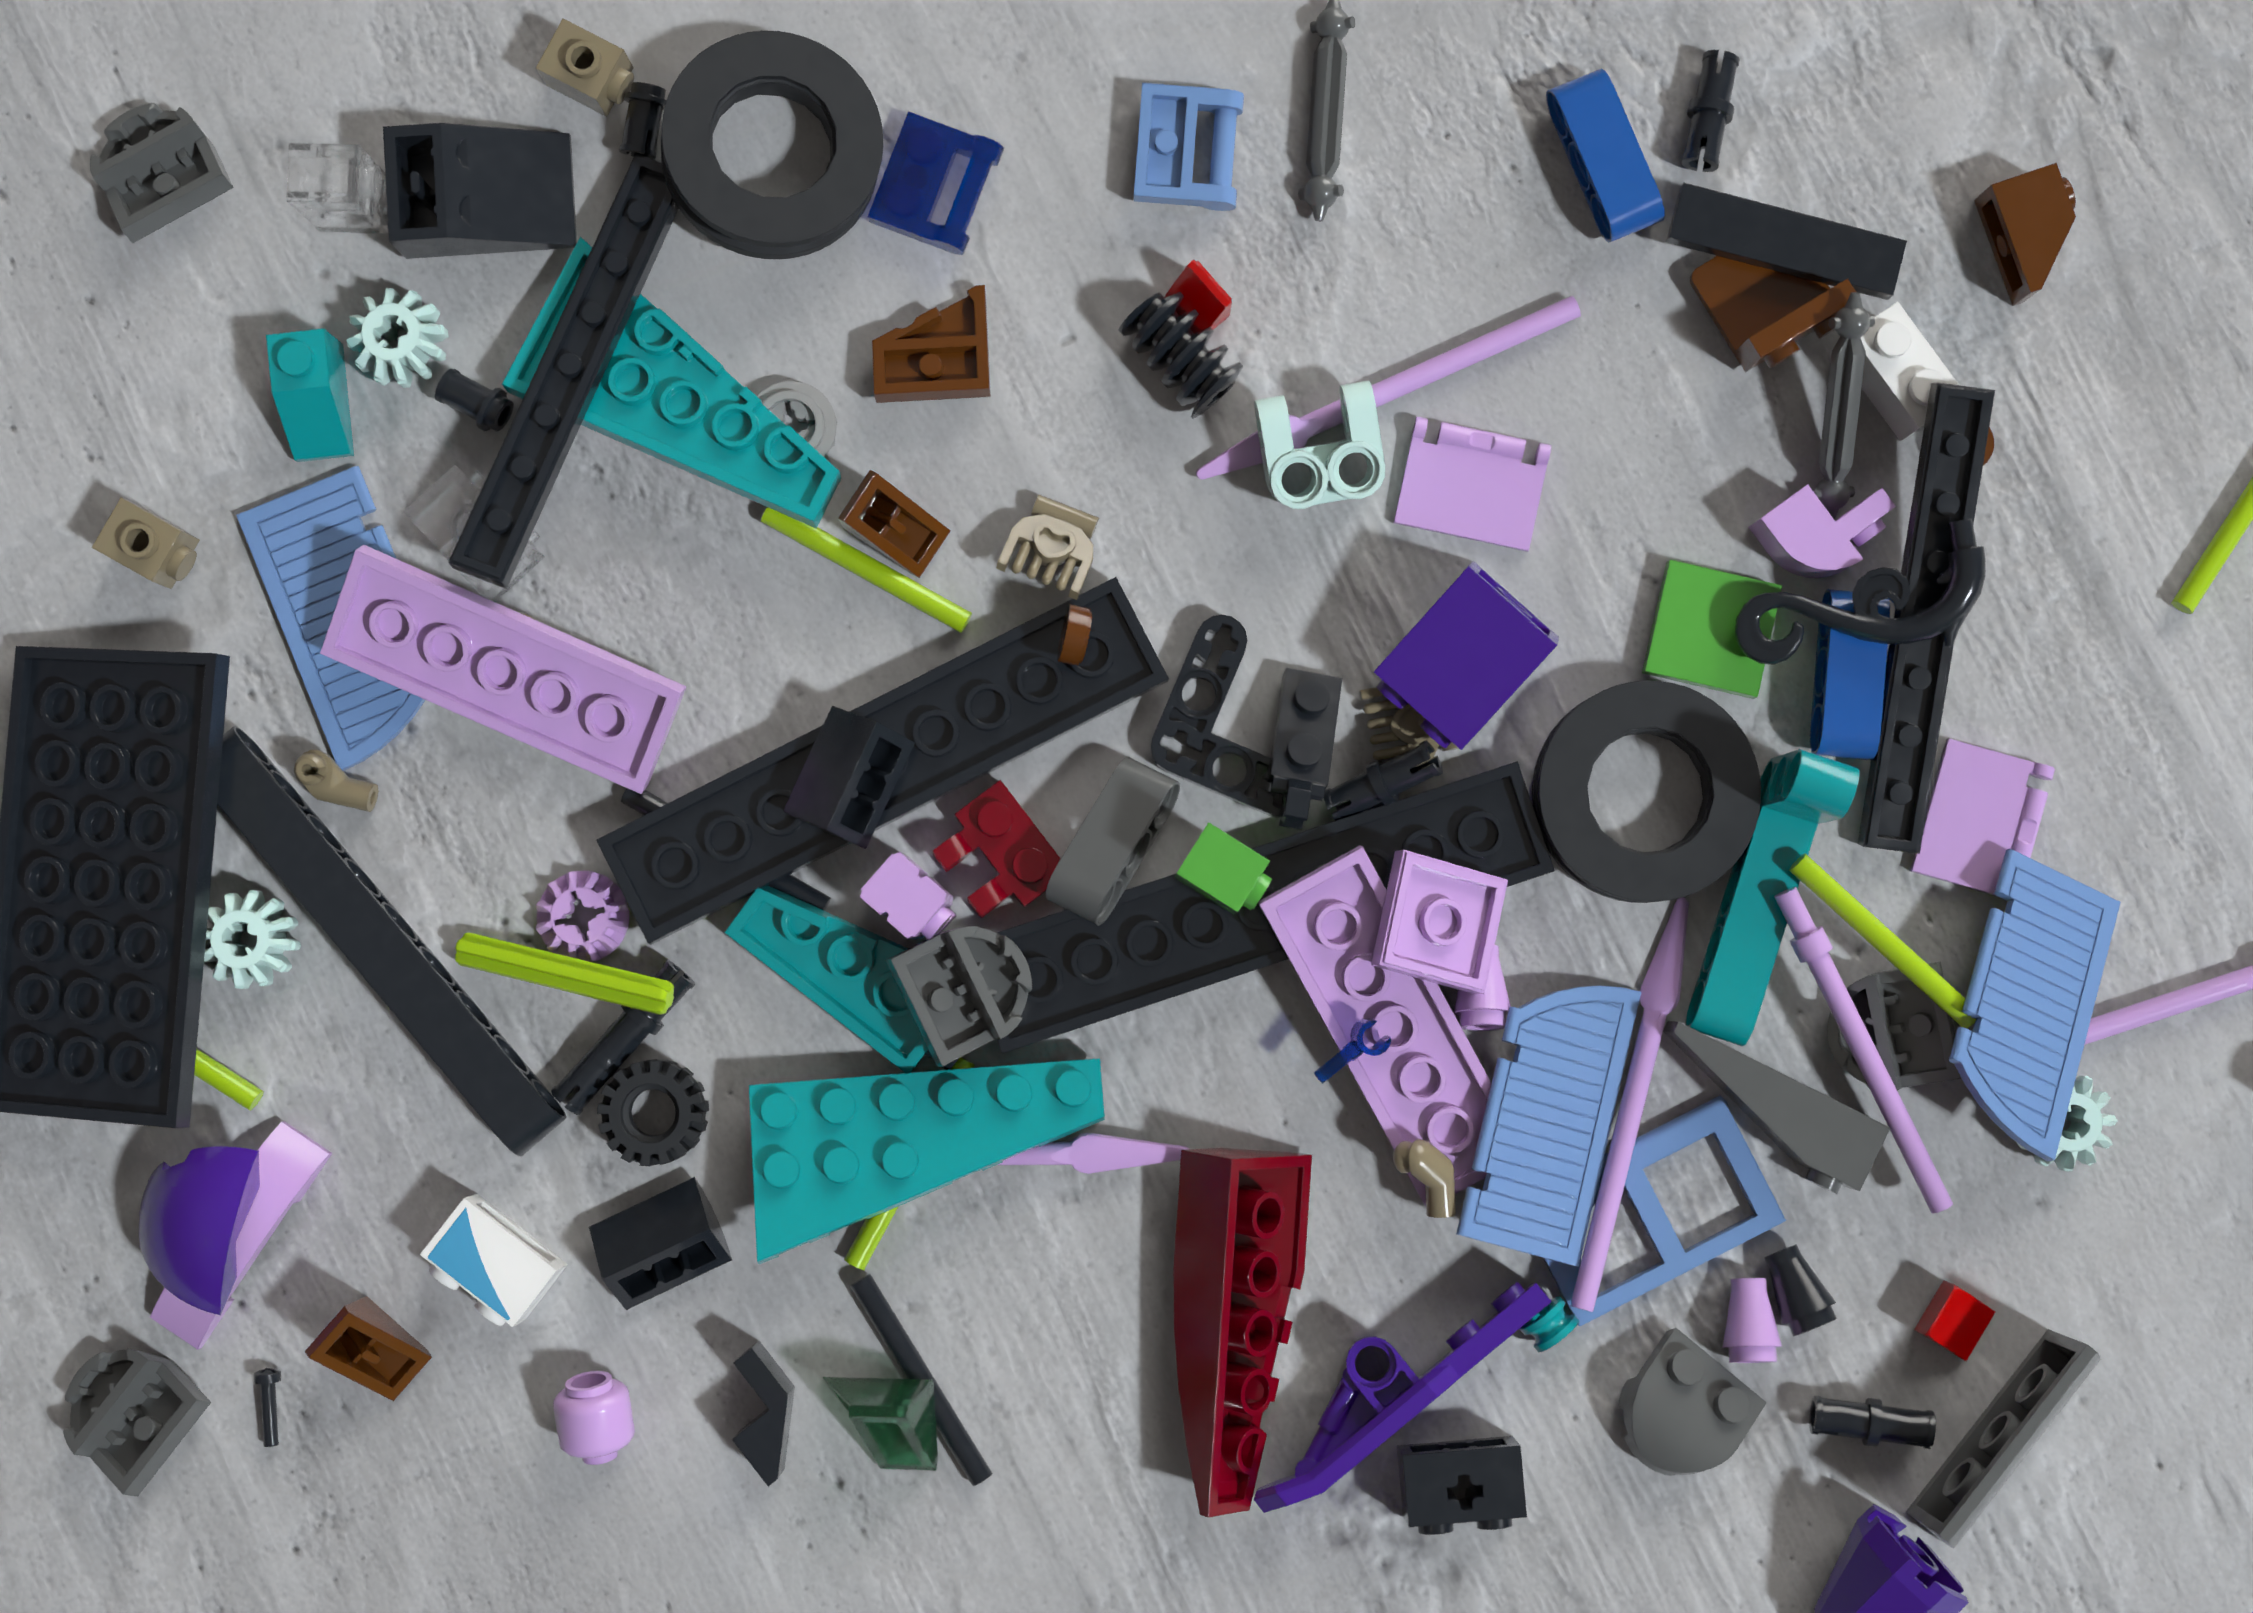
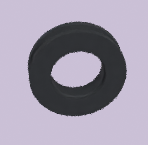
[661,31,884,260]
[1532,680,1761,903]

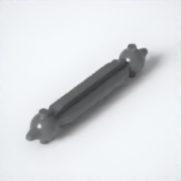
[1298,0,1355,222]
[1812,292,1875,520]

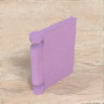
[1393,416,1551,552]
[1910,738,2055,898]

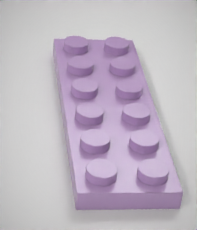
[320,545,687,794]
[1258,845,1491,1207]

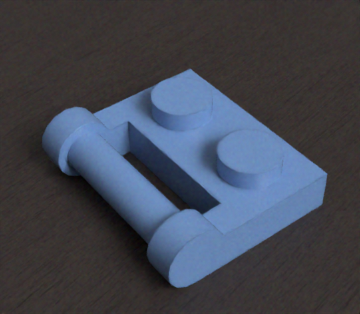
[1134,83,1244,211]

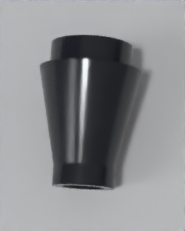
[1764,1244,1837,1336]

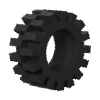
[597,1059,709,1167]

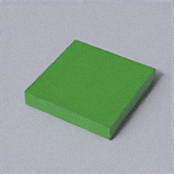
[1642,560,1783,699]

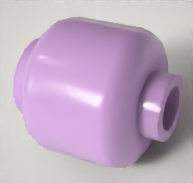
[553,1371,635,1465]

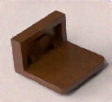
[1690,256,1856,373]

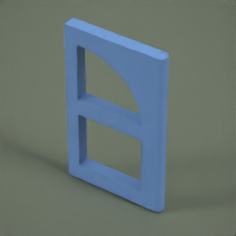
[1543,1095,1786,1327]

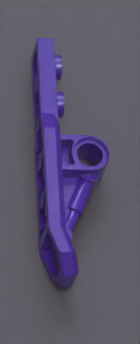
[1254,1281,1552,1513]

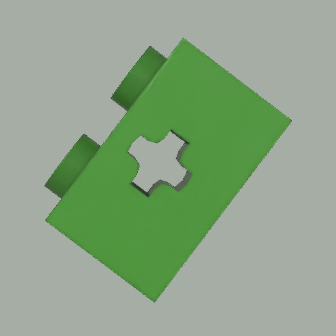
[1174,822,1272,915]

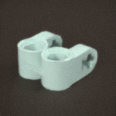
[1254,380,1385,509]

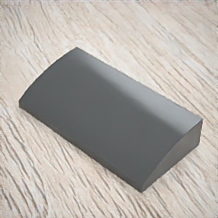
[1906,1329,2101,1549]

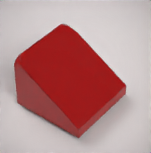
[1164,260,1232,333]
[1914,1280,1996,1362]

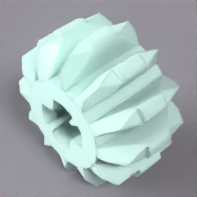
[346,288,449,388]
[204,890,301,989]
[2017,1075,2118,1171]

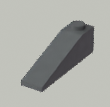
[1663,1021,1890,1194]

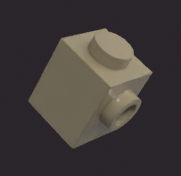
[536,18,634,117]
[91,497,200,589]

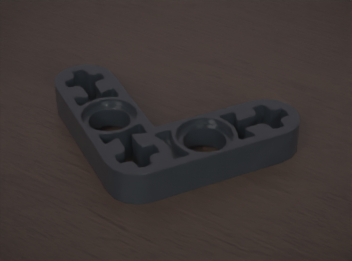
[1150,614,1281,818]

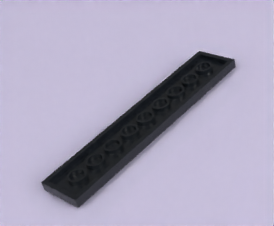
[596,577,1169,945]
[997,761,1555,1054]

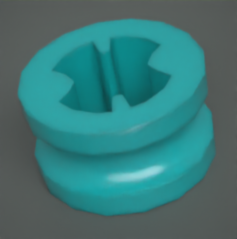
[1520,1296,1579,1353]

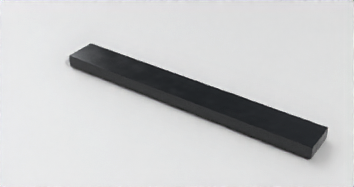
[448,153,679,589]
[1857,382,1995,854]

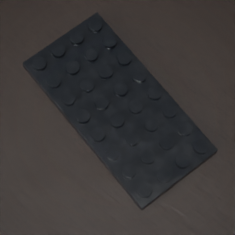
[0,646,230,1128]

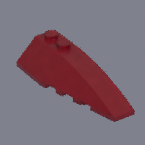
[1173,1148,1312,1518]

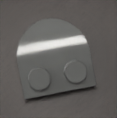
[90,103,234,243]
[886,926,1032,1067]
[1827,962,1961,1090]
[1618,1328,1767,1476]
[63,1348,211,1497]

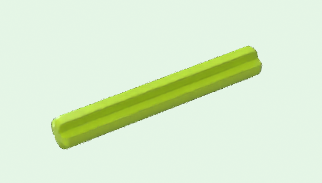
[455,932,674,1015]

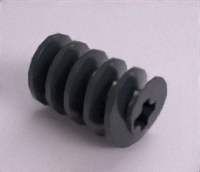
[1118,292,1243,419]

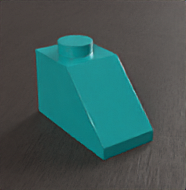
[266,328,354,462]

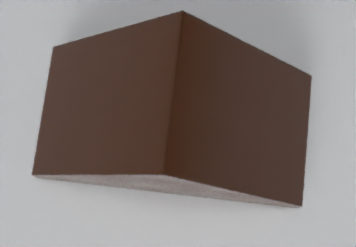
[838,470,951,578]
[305,1296,432,1401]

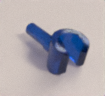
[1314,1019,1391,1084]

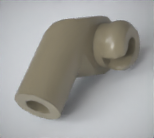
[294,750,379,812]
[1393,1139,1456,1218]

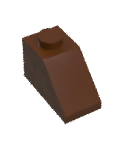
[1974,163,2076,306]

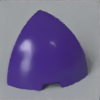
[138,1146,260,1315]

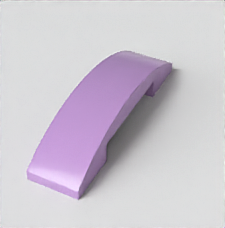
[150,1121,332,1350]

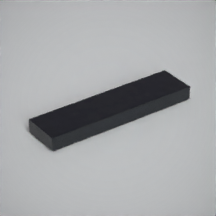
[1666,182,1907,300]

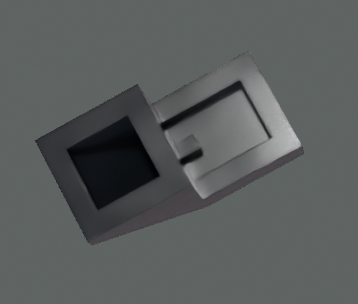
[732,1341,795,1487]

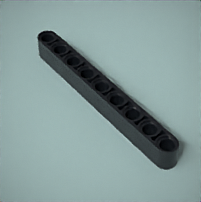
[218,726,567,1157]

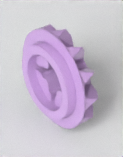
[536,871,629,962]

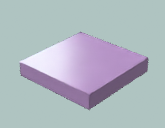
[1371,850,1508,994]

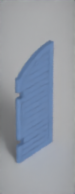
[236,466,425,771]
[1949,849,2121,1161]
[1456,986,1641,1267]

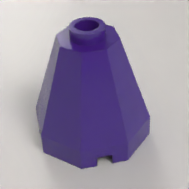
[1814,1504,1969,1613]

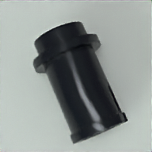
[619,82,666,160]
[435,368,514,431]

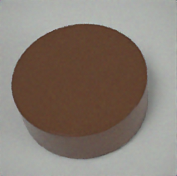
[1057,604,1092,666]

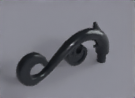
[1735,519,1986,665]

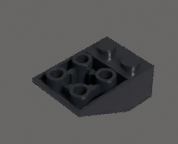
[383,123,577,259]

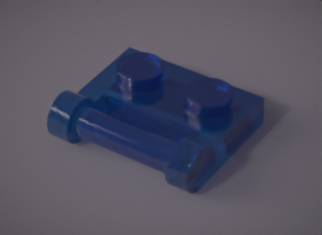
[867,111,1004,255]

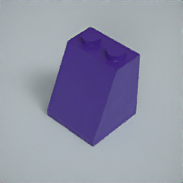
[1374,561,1559,750]

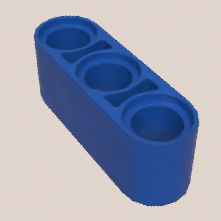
[1546,68,1665,243]
[1810,589,1890,760]

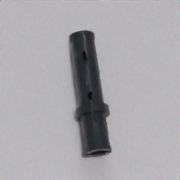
[551,960,695,1115]

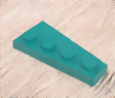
[724,886,928,1073]

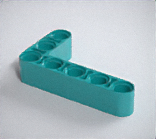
[1686,749,1860,1046]

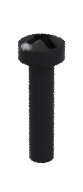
[254,1368,281,1447]

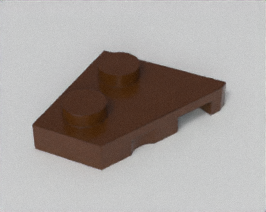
[872,285,991,403]

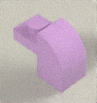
[1748,484,1896,578]

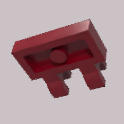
[932,779,1061,918]

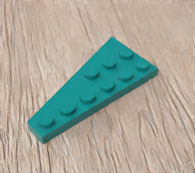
[502,236,842,529]
[749,1058,1105,1264]

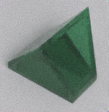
[823,1377,938,1471]

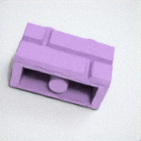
[860,852,956,940]

